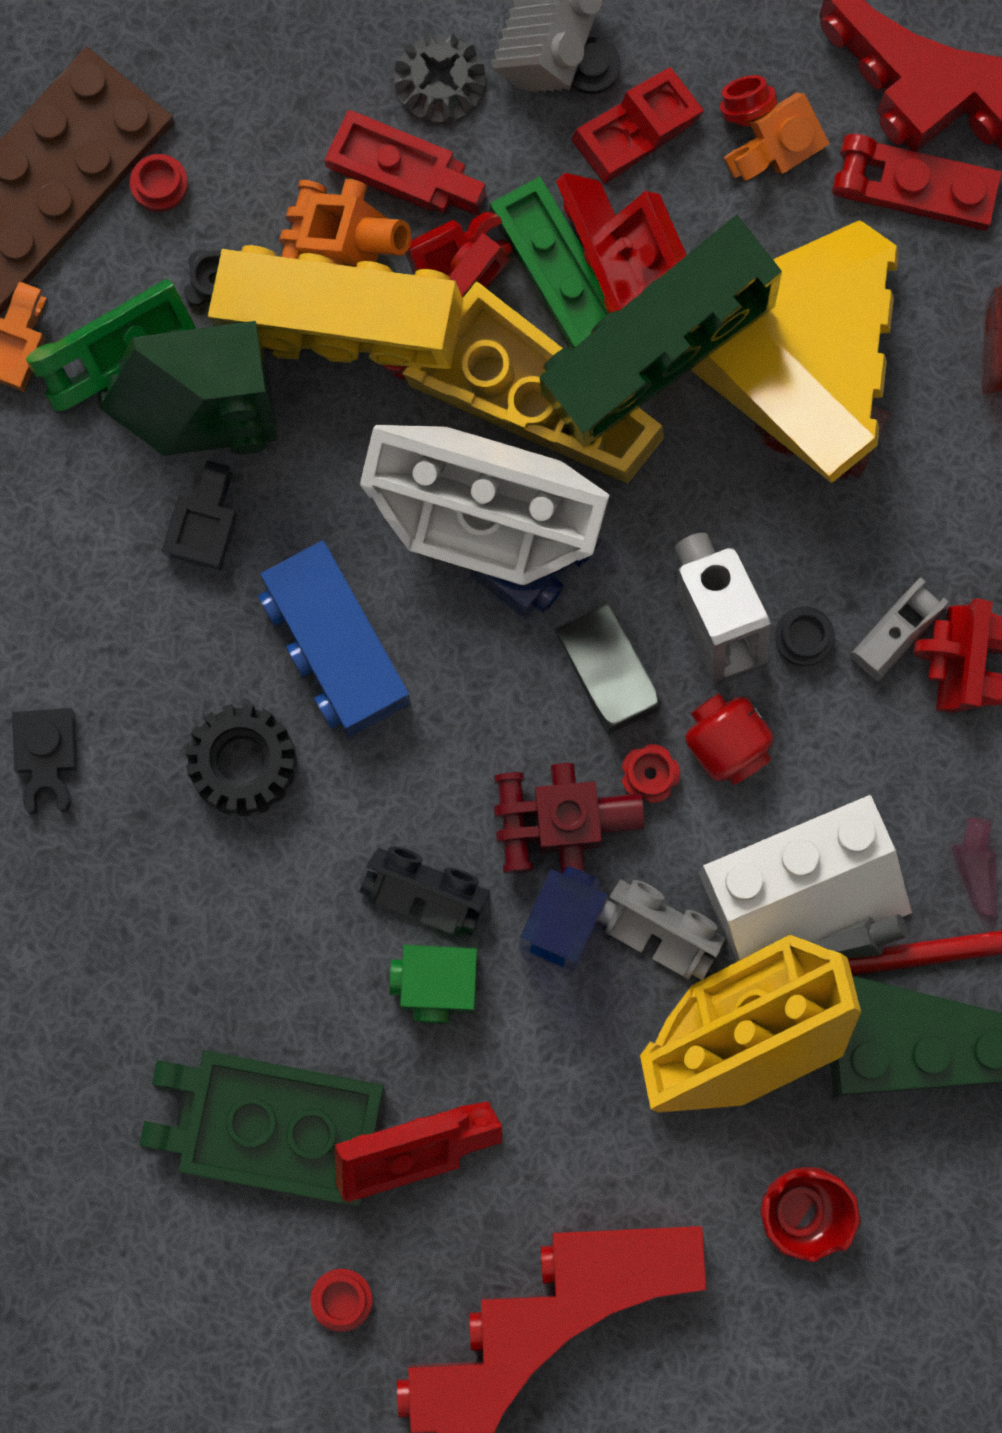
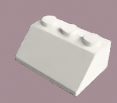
[698,795,912,961]

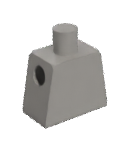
[675,533,771,683]

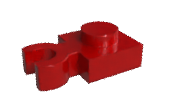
[405,212,512,276]

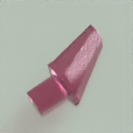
[951,818,997,917]

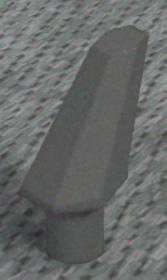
[814,914,908,958]

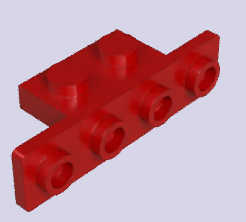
[556,173,687,314]

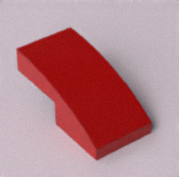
[571,67,704,184]

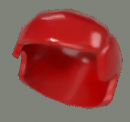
[759,1167,861,1263]

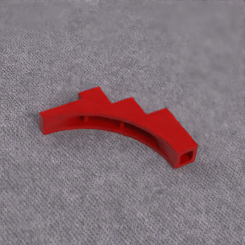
[819,0,1002,152]
[397,1226,706,1433]

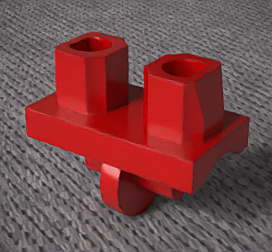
[914,598,1002,713]

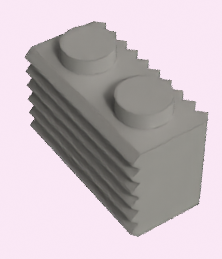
[490,0,603,93]

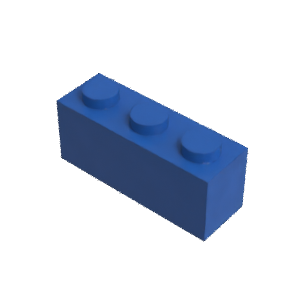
[257,540,411,738]

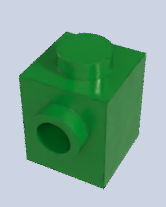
[389,945,477,1024]

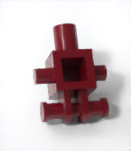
[493,763,645,874]

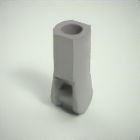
[850,577,949,681]

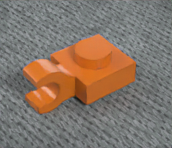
[723,92,830,181]
[0,282,47,392]

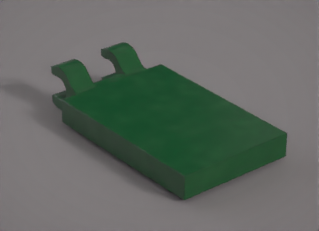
[139,1050,383,1207]

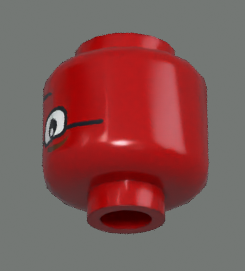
[685,693,774,785]

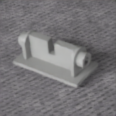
[597,879,725,980]

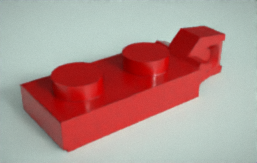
[324,110,487,216]
[335,1101,502,1203]

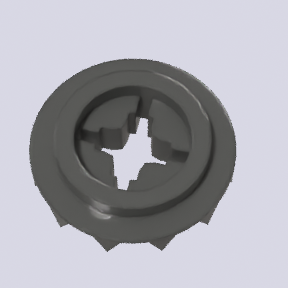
[394,32,485,123]

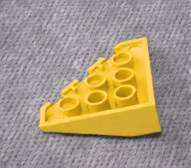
[691,220,899,483]

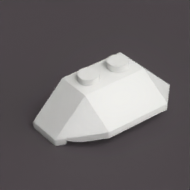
[360,425,610,585]

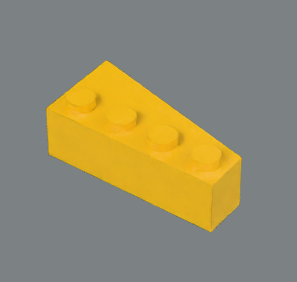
[208,245,464,369]
[402,281,664,484]

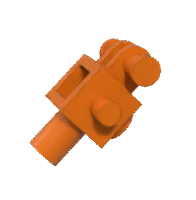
[279,179,411,267]

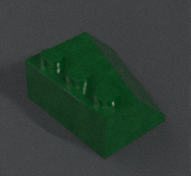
[98,321,278,456]

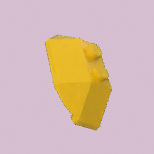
[640,935,861,1113]

